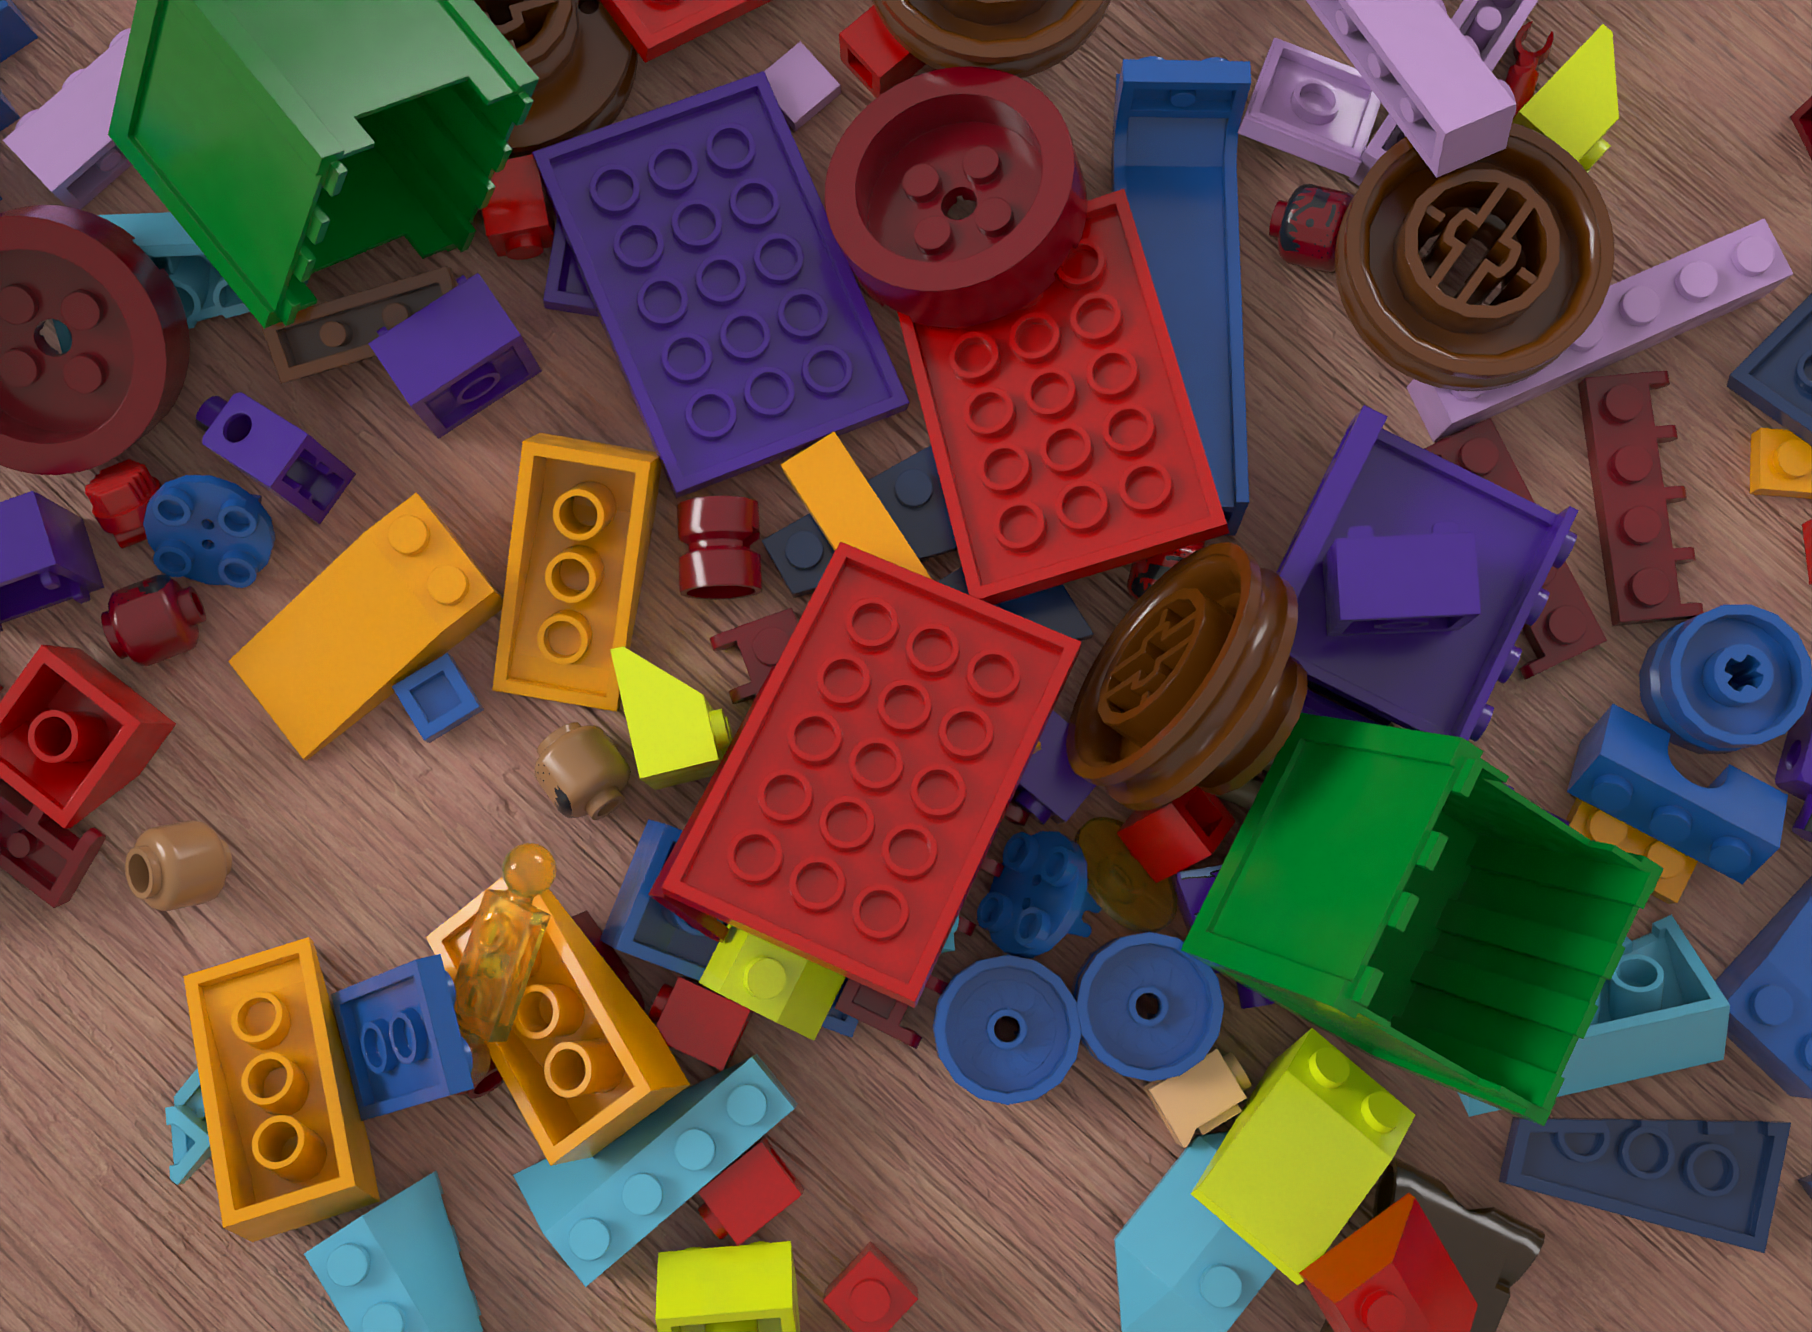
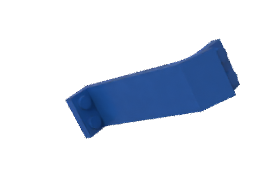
[1111,56,1251,536]

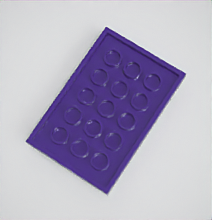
[532,71,910,499]

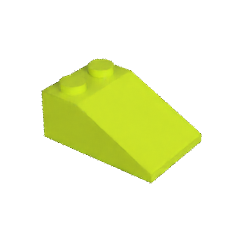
[1191,1028,1415,1286]

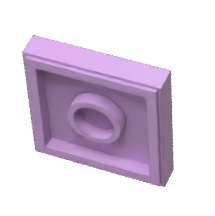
[1238,38,1381,178]

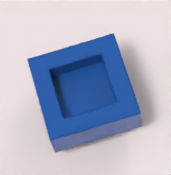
[392,653,484,743]

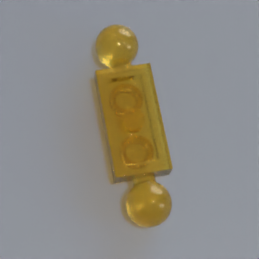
[454,843,557,1085]

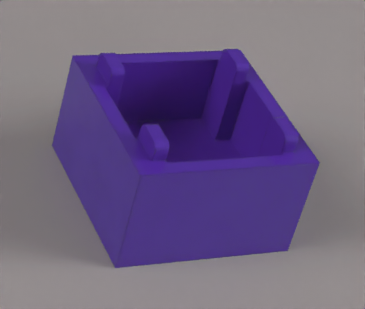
[368,273,542,439]
[0,491,105,632]
[1323,521,1481,636]

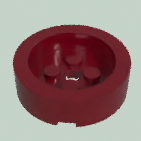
[825,66,1087,328]
[0,205,190,475]

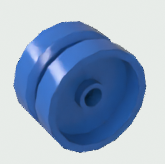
[1639,604,1812,754]
[1071,932,1224,1082]
[932,955,1082,1105]

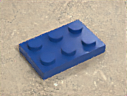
[331,954,474,1121]

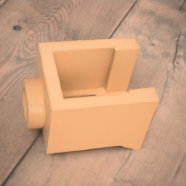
[1142,1047,1252,1148]

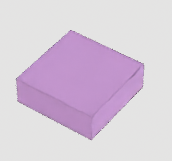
[764,41,841,131]

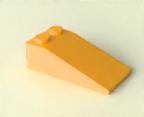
[492,433,662,712]
[228,492,503,761]
[426,862,690,1166]
[183,937,380,1242]

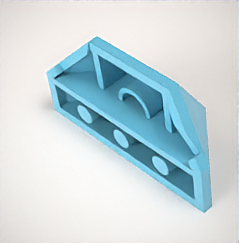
[1114,1131,1277,1332]

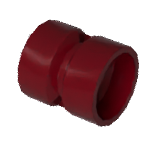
[677,496,762,600]

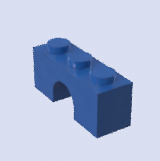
[1567,704,1788,884]

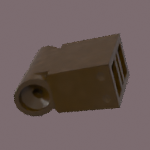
[1320,1157,1545,1332]

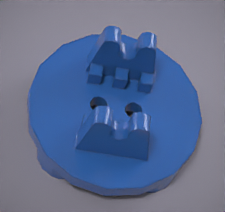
[143,475,276,588]
[977,831,1102,959]

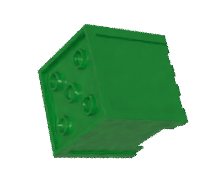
[108,0,539,329]
[1181,713,1664,1126]

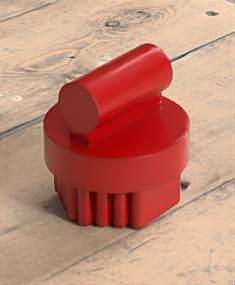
[85,459,162,549]

